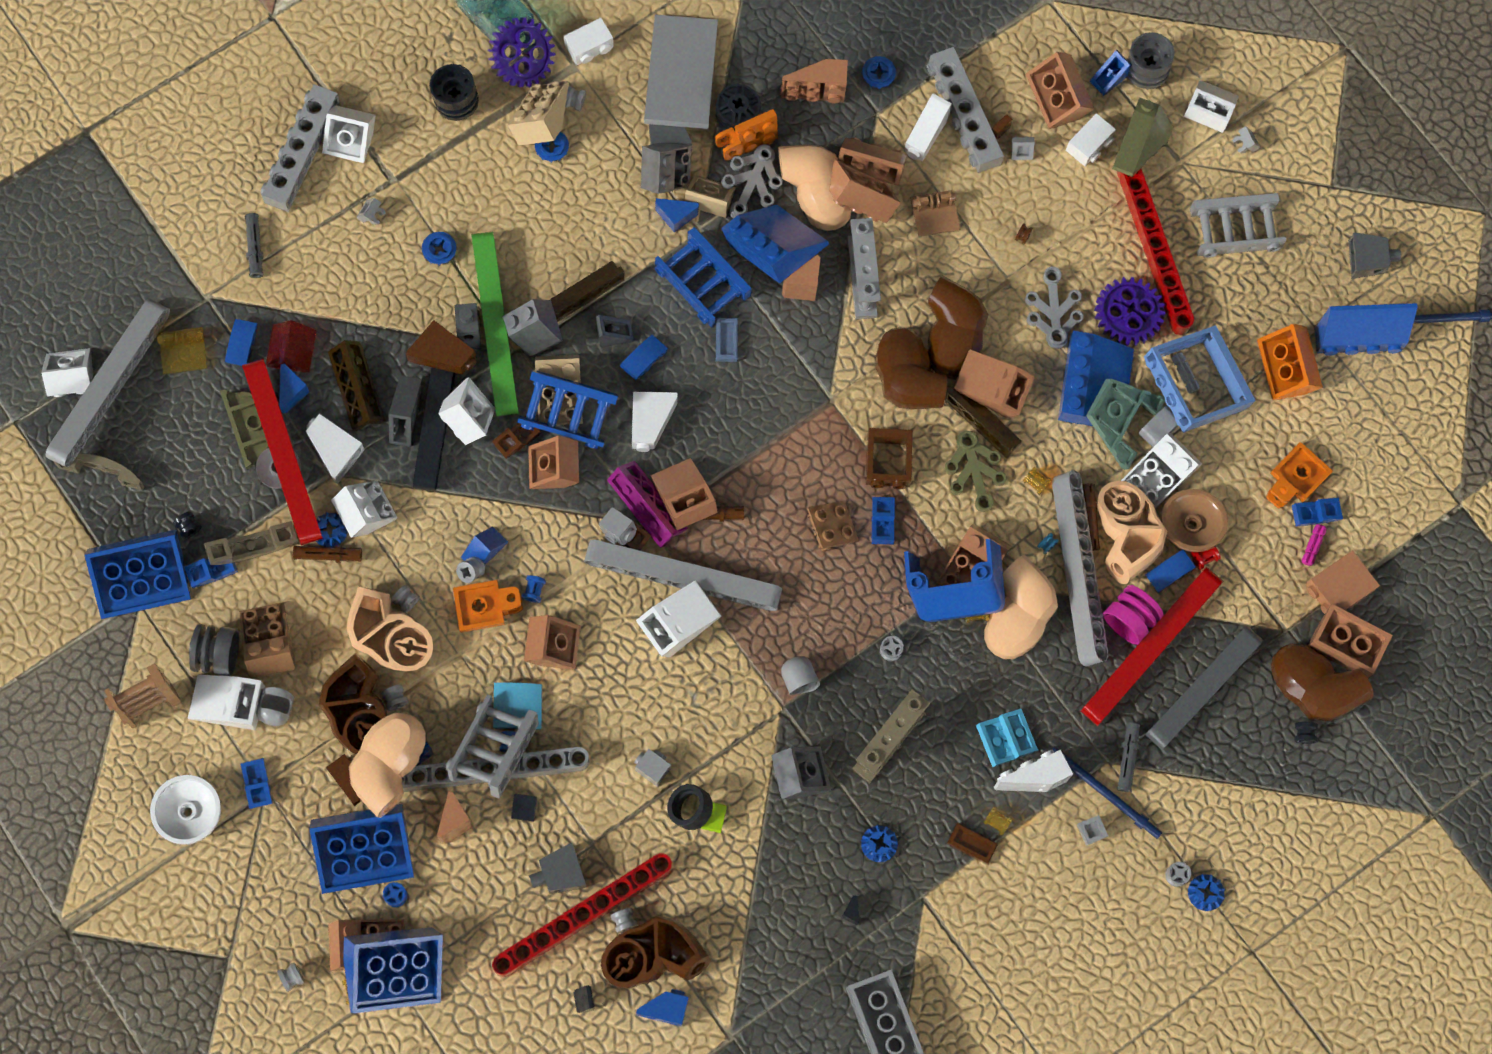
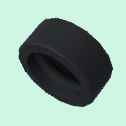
[667,784,713,830]

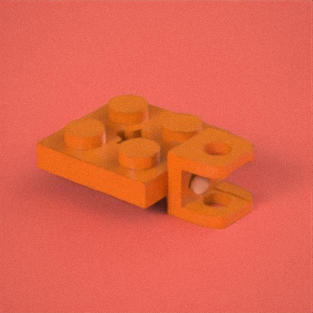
[715,109,778,161]
[1266,442,1333,508]
[453,580,523,633]

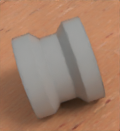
[565,86,586,111]
[456,557,485,583]
[391,585,420,613]
[880,636,903,661]
[381,685,409,711]
[1165,862,1191,887]
[611,908,638,933]
[277,962,305,992]

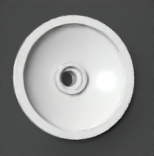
[150,775,221,845]

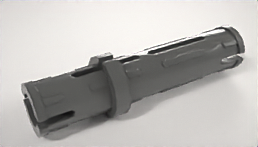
[245,213,264,278]
[1117,722,1141,792]

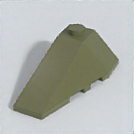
[1112,98,1173,176]

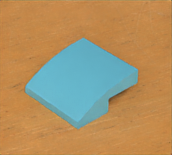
[493,683,542,730]
[976,709,1038,767]

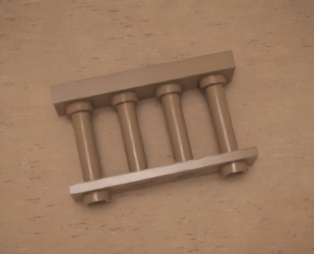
[104,663,182,729]

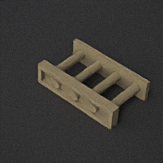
[852,689,930,784]

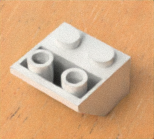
[1184,80,1239,133]
[331,481,398,538]

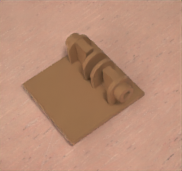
[910,190,961,237]
[807,501,859,552]

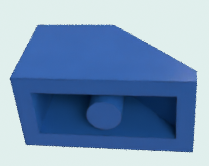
[636,989,689,1027]

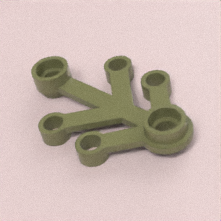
[945,431,1006,512]

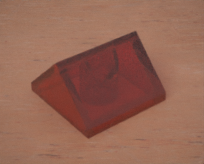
[266,320,317,373]

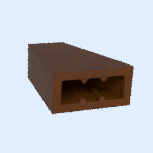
[406,320,476,374]

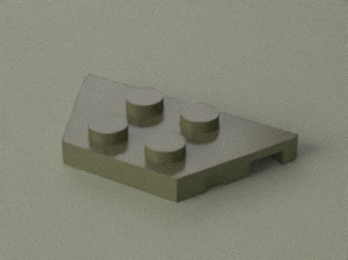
[220,390,269,470]

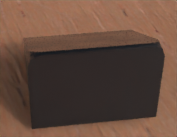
[511,794,537,822]
[842,895,859,926]
[574,985,595,1013]

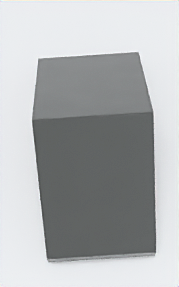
[596,315,634,347]

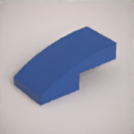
[225,319,258,366]
[620,335,668,381]
[871,497,895,545]
[1292,498,1343,527]
[1145,549,1196,593]
[184,558,238,588]
[240,758,273,809]

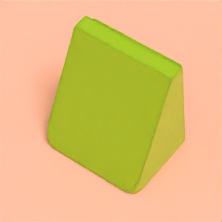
[700,802,727,833]

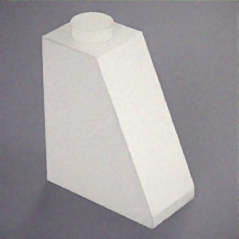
[904,94,952,161]
[632,392,677,452]
[306,414,364,484]

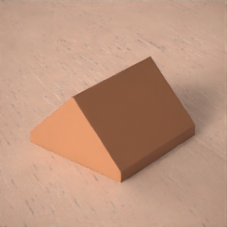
[782,254,820,301]
[437,791,473,844]

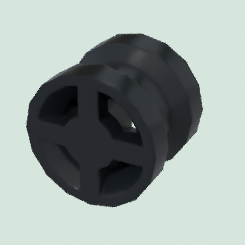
[173,511,202,539]
[1295,722,1318,744]

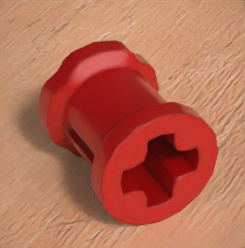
[1191,546,1221,570]

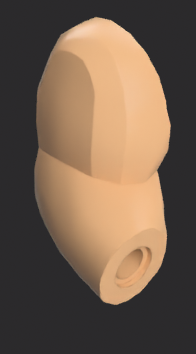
[779,145,852,231]
[1097,481,1167,584]
[984,554,1058,659]
[347,586,433,671]
[349,713,426,818]

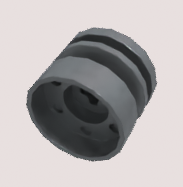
[1127,32,1175,89]
[189,624,239,676]

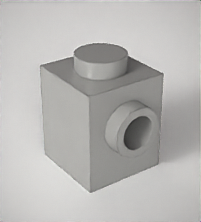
[599,507,637,546]
[634,749,671,787]

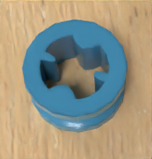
[1037,533,1059,554]

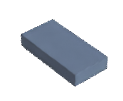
[716,318,738,362]

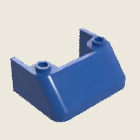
[904,539,1005,622]

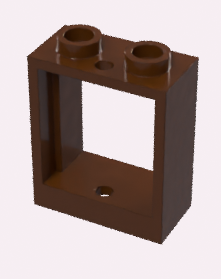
[866,428,913,489]

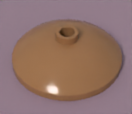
[1161,489,1228,552]

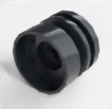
[429,64,479,121]
[715,84,761,132]

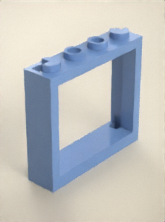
[1144,325,1256,433]

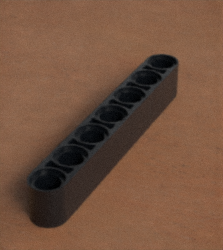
[413,368,456,491]

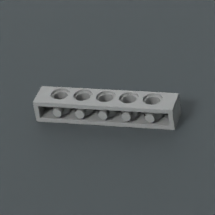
[927,47,1004,173]
[261,84,340,212]

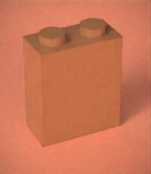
[1306,550,1380,614]

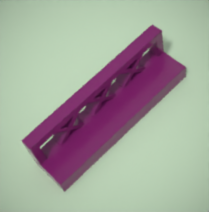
[607,461,688,548]

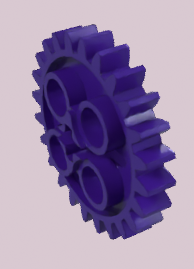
[488,17,556,87]
[1094,277,1166,346]

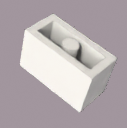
[564,18,614,66]
[1066,113,1116,166]

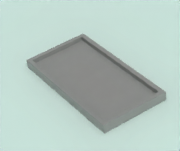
[644,15,718,129]

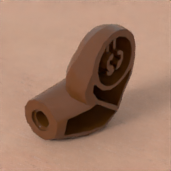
[928,275,988,379]
[876,327,947,410]
[1271,643,1374,721]
[319,653,387,754]
[601,915,711,989]

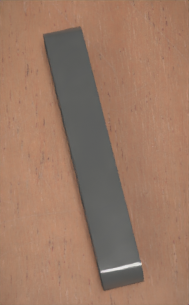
[1145,626,1264,750]

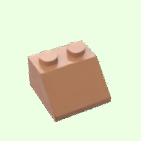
[528,436,579,489]
[524,615,581,670]

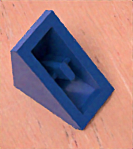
[1090,50,1132,96]
[655,198,699,232]
[279,364,309,413]
[461,526,508,566]

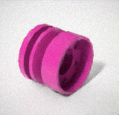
[1102,585,1164,645]

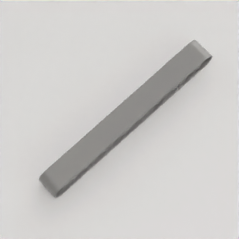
[46,299,170,467]
[1052,470,1108,667]
[584,540,782,611]
[402,747,589,792]

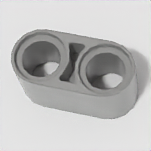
[1138,405,1178,447]

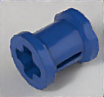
[521,575,546,603]

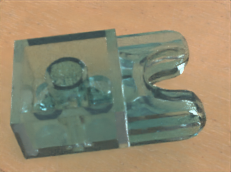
[456,0,534,49]

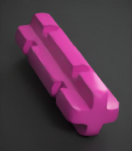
[1301,524,1327,566]

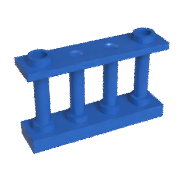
[655,227,751,328]
[517,369,618,449]

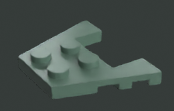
[1086,379,1165,470]

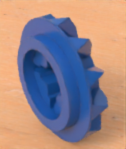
[862,56,896,89]
[535,131,569,163]
[422,232,457,266]
[316,512,348,547]
[861,825,898,862]
[1188,874,1225,911]

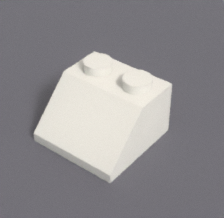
[322,105,375,163]
[42,348,93,397]
[439,377,495,445]

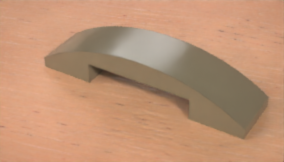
[53,454,144,491]
[204,521,298,565]

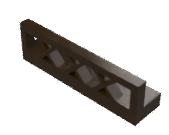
[550,261,624,322]
[328,340,386,431]
[945,386,1022,458]

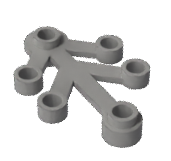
[722,145,783,218]
[1025,266,1084,349]

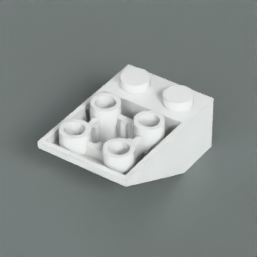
[1121,433,1202,509]
[636,581,721,658]
[188,675,265,730]
[994,749,1073,792]

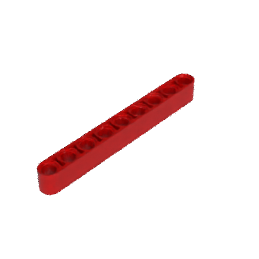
[1117,168,1194,335]
[242,359,323,546]
[1080,567,1224,726]
[492,853,672,977]

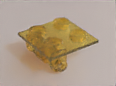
[157,327,207,375]

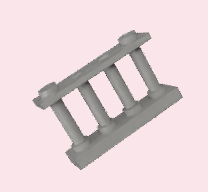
[1190,193,1286,258]
[847,218,881,320]
[446,694,539,799]

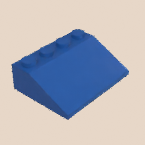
[721,205,829,283]
[1314,303,1418,356]
[1058,331,1134,426]
[84,530,191,619]
[309,804,414,894]
[343,927,443,1014]

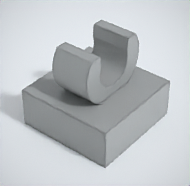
[1232,126,1261,153]
[1011,136,1035,160]
[356,198,386,225]
[1077,815,1108,846]

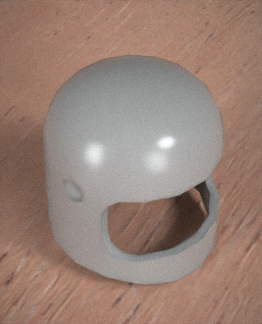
[781,656,820,695]
[257,687,295,726]

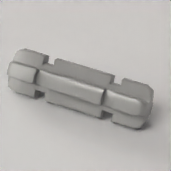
[1172,352,1200,394]

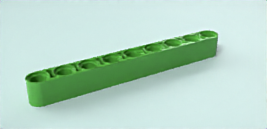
[471,231,519,416]

